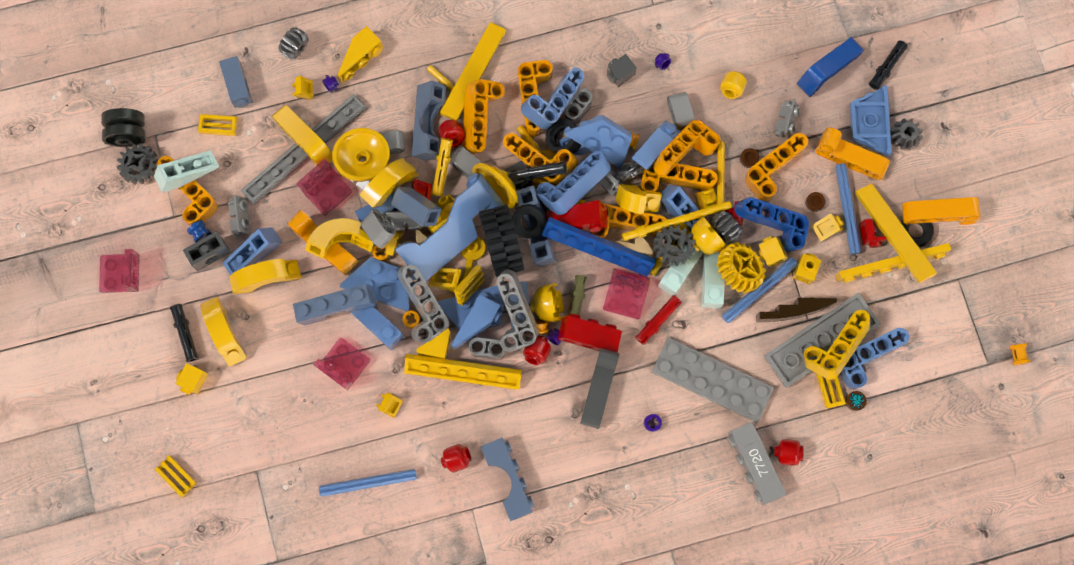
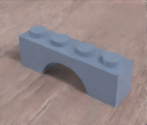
[412,80,446,161]
[516,185,557,267]
[293,284,377,326]
[480,437,535,522]

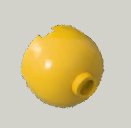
[691,216,727,255]
[531,282,564,322]

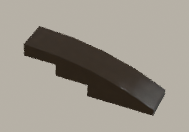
[756,297,837,323]

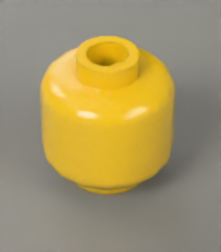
[720,71,747,99]

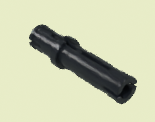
[868,40,908,90]
[509,161,567,182]
[170,304,199,362]

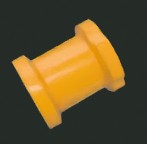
[1009,343,1031,366]

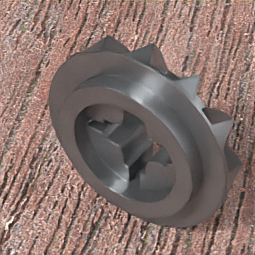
[615,161,644,181]

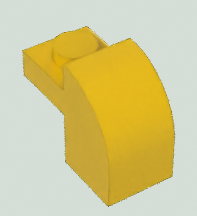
[615,184,662,214]

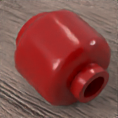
[438,120,465,148]
[523,335,551,365]
[774,439,804,466]
[441,444,472,473]

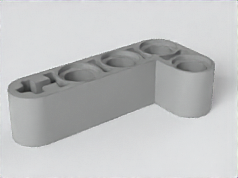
[397,265,449,343]
[497,269,539,352]

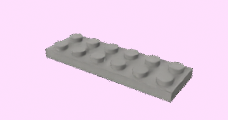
[763,293,881,388]
[651,337,774,423]

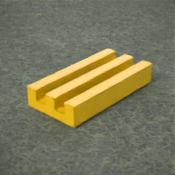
[198,114,238,136]
[454,265,485,305]
[815,367,846,409]
[154,455,197,497]

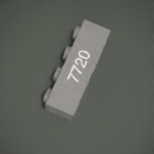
[727,422,787,505]

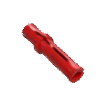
[635,295,682,345]

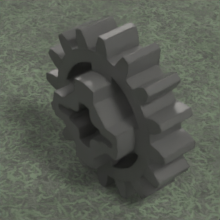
[116,144,159,185]
[653,225,695,267]

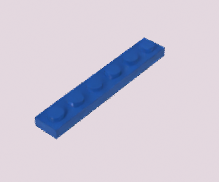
[542,217,655,277]

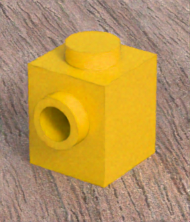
[758,236,788,267]
[792,253,822,285]
[175,363,208,395]

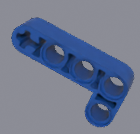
[797,37,864,97]
[734,197,809,252]

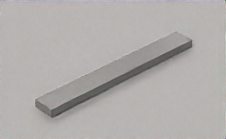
[240,94,367,205]

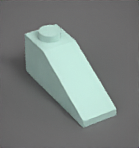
[154,150,219,193]
[658,245,703,296]
[701,252,724,309]

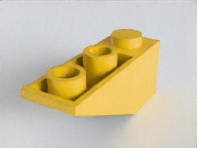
[338,26,383,83]

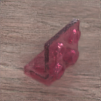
[296,159,352,216]
[99,249,140,293]
[603,268,651,320]
[313,337,371,391]

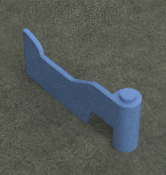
[395,173,505,281]

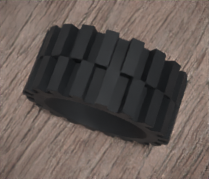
[479,204,524,277]

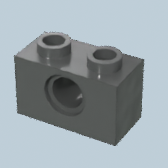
[183,231,231,271]

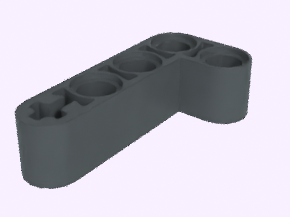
[580,348,620,429]

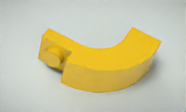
[360,158,419,208]
[305,218,374,259]
[229,258,302,294]
[200,296,247,367]

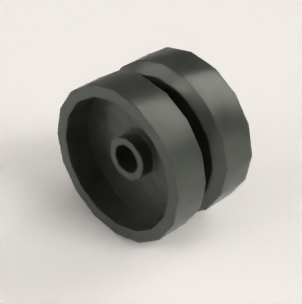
[101,108,145,147]

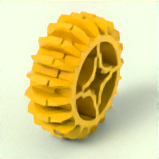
[716,242,766,294]

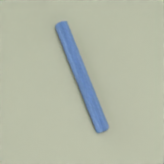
[835,163,861,255]
[722,257,798,323]
[319,469,417,496]

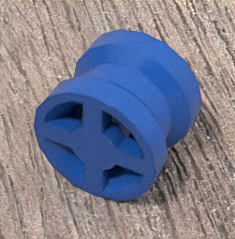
[187,220,212,243]

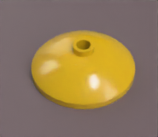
[332,128,390,182]
[472,163,518,208]

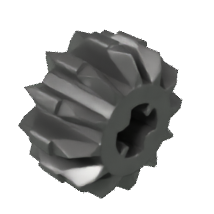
[278,27,309,60]
[890,118,923,150]
[711,211,742,244]

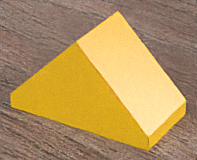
[429,268,463,293]
[416,329,452,359]

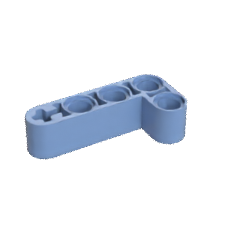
[521,67,584,129]
[536,151,611,215]
[840,328,909,390]

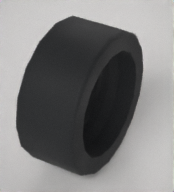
[545,118,581,154]

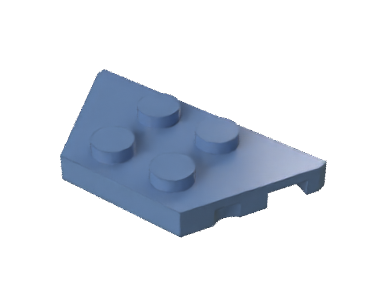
[849,86,892,156]
[564,115,632,168]
[340,257,410,312]
[437,286,505,330]

